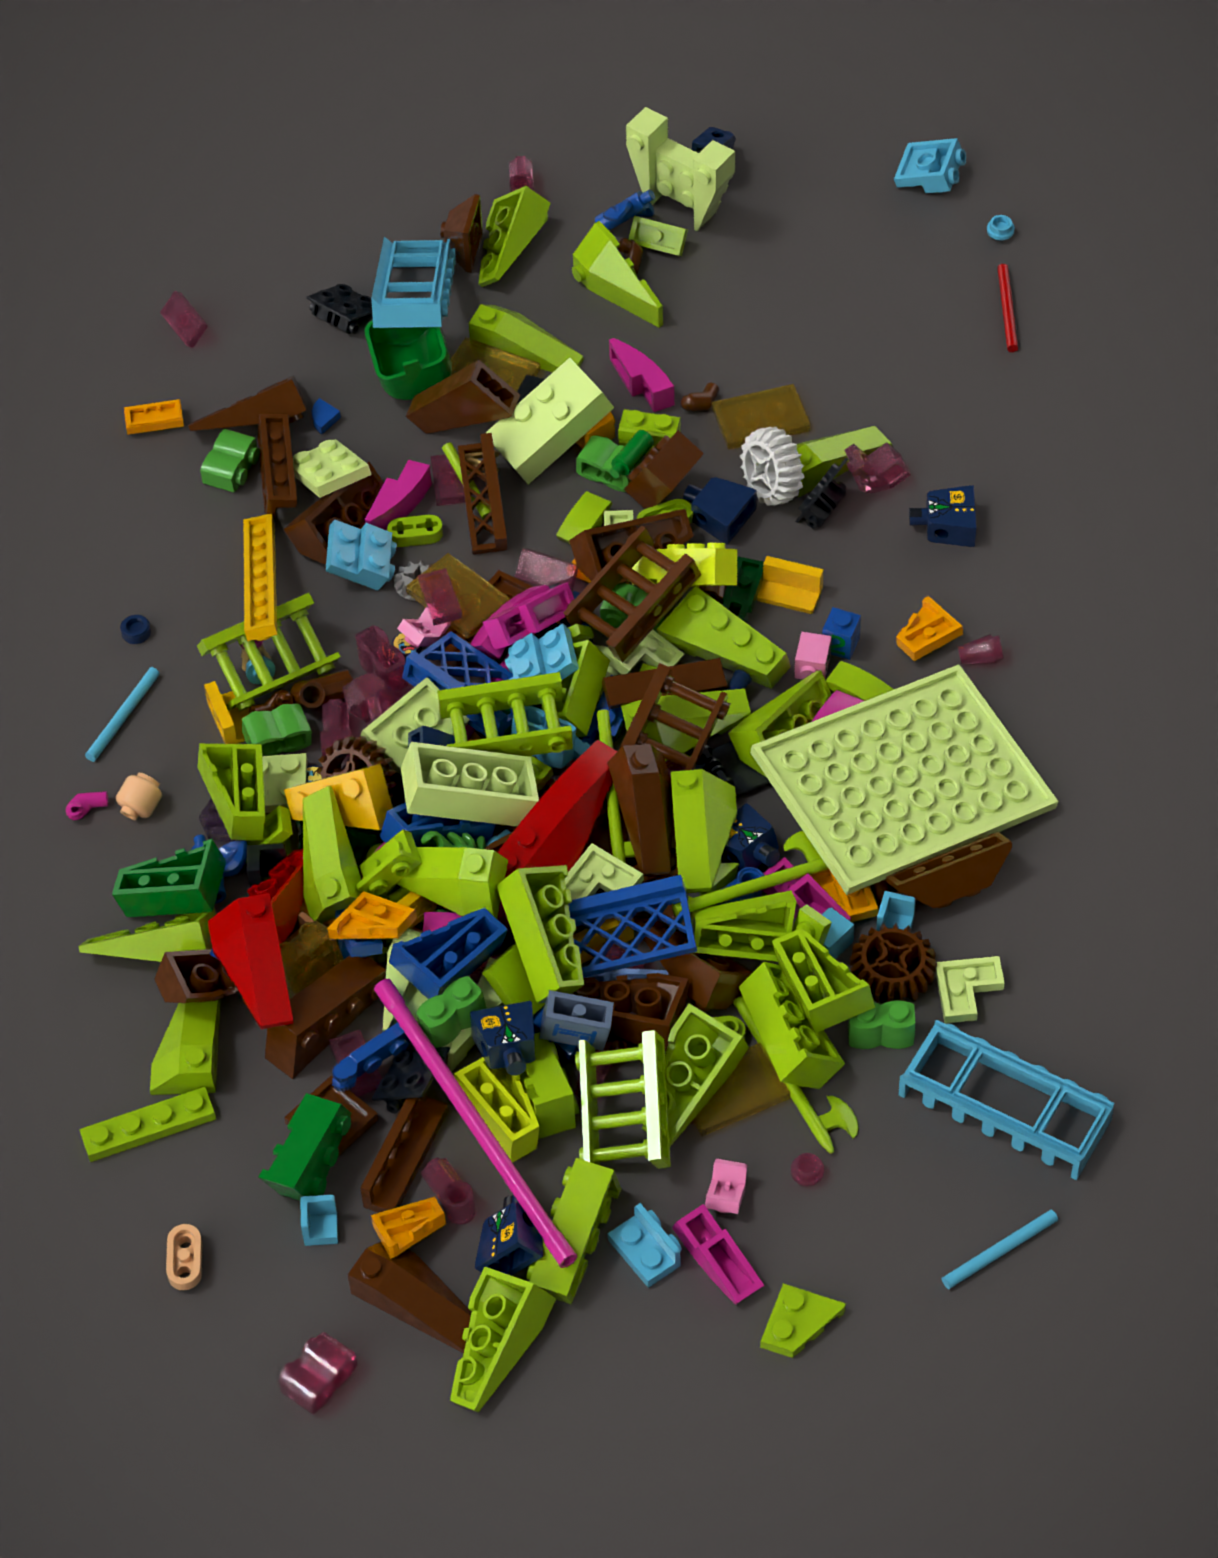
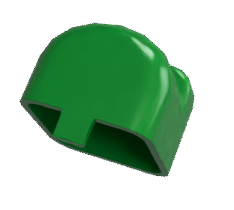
[365,320,452,400]

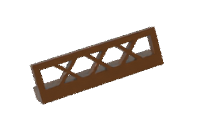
[257,414,297,520]
[458,433,507,554]
[360,1093,449,1213]

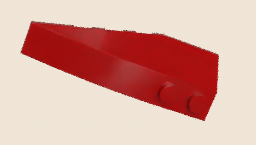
[497,740,618,878]

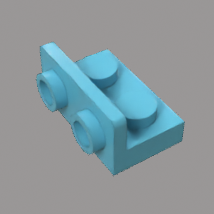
[607,1203,682,1288]

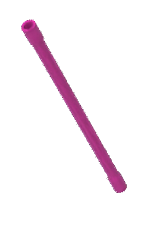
[374,979,577,1268]

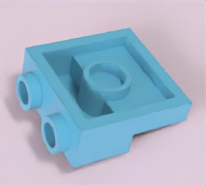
[894,138,966,193]
[326,519,397,591]
[505,623,579,680]

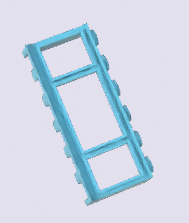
[371,237,456,328]
[898,1020,1115,1180]

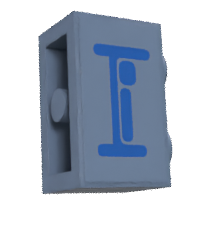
[539,990,614,1051]

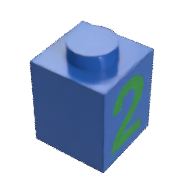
[822,607,861,660]

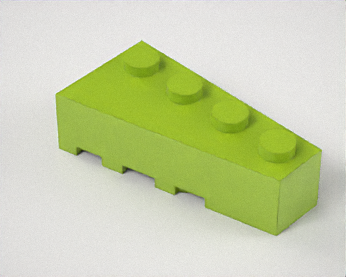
[656,585,791,689]
[496,865,584,1003]
[739,962,845,1089]
[527,1158,622,1304]

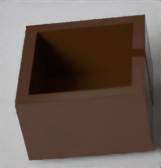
[624,430,704,509]

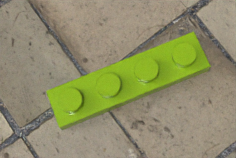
[79,1087,216,1162]

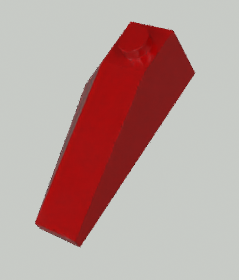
[247,849,304,948]
[208,893,294,1029]

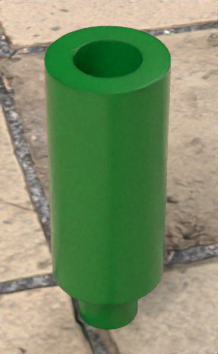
[609,430,654,478]

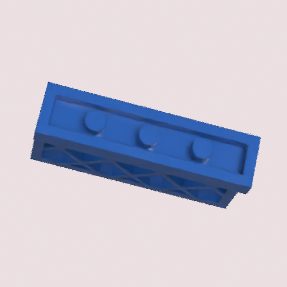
[402,631,537,737]
[568,875,697,978]

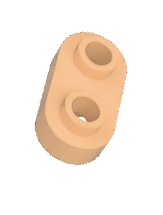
[166,1224,202,1290]

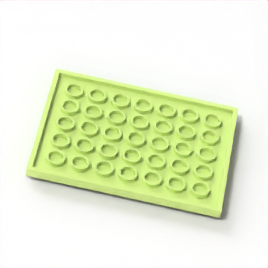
[750,664,1059,895]

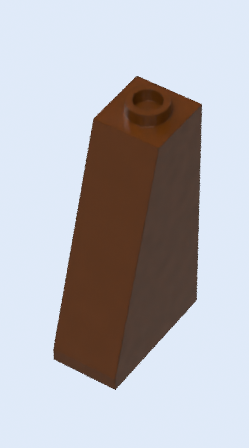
[406,360,520,434]

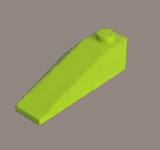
[621,689,752,766]

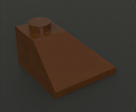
[440,194,483,273]

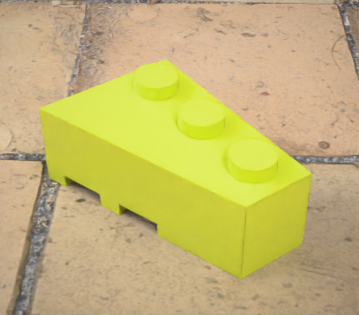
[632,543,737,587]
[454,1057,539,1163]

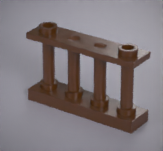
[563,525,701,663]
[618,663,731,804]

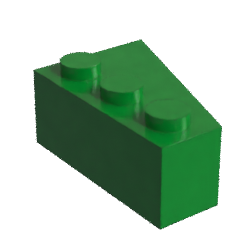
[112,839,226,917]
[258,1093,352,1201]

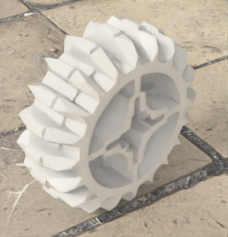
[740,427,805,506]

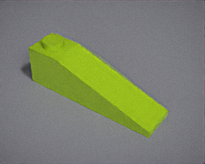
[478,186,551,287]
[572,221,663,328]
[468,304,584,373]
[796,426,892,498]
[728,670,832,778]
[671,769,737,893]
[303,786,361,925]
[396,847,508,919]
[78,907,216,962]
[150,999,221,1095]
[642,1004,749,1147]
[450,1267,556,1413]

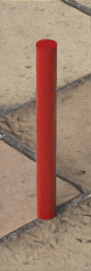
[997,264,1018,353]

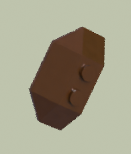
[886,832,1013,908]

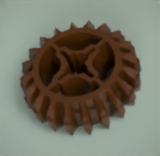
[315,735,398,799]
[850,923,937,1003]

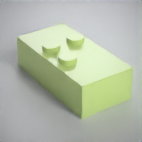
[486,358,614,485]
[401,742,539,826]

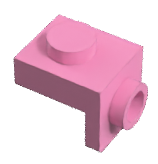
[397,606,450,648]
[705,1159,748,1214]

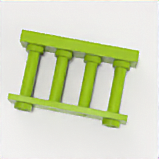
[197,593,341,712]
[437,672,573,756]
[575,1030,671,1169]

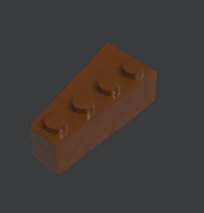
[265,955,386,1079]

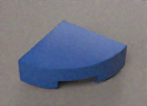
[312,398,341,434]

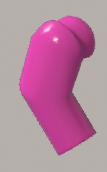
[66,791,108,820]

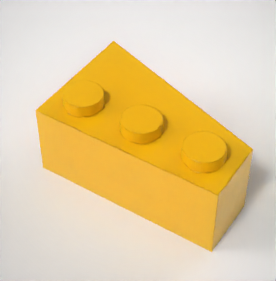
[284,764,393,830]

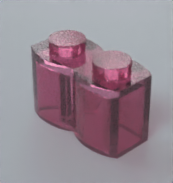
[355,625,408,696]
[279,1331,358,1415]

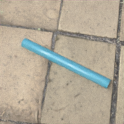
[85,667,160,762]
[942,1209,1058,1289]

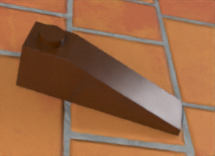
[188,375,307,431]
[283,462,384,565]
[569,509,694,584]
[607,744,672,876]
[633,916,753,1012]
[154,947,292,1003]
[572,973,689,1051]
[348,1241,471,1353]

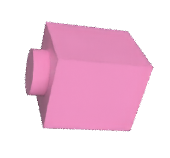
[795,632,831,679]

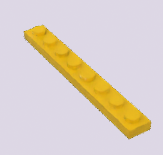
[243,513,277,641]

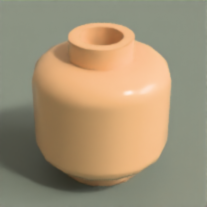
[116,772,162,821]

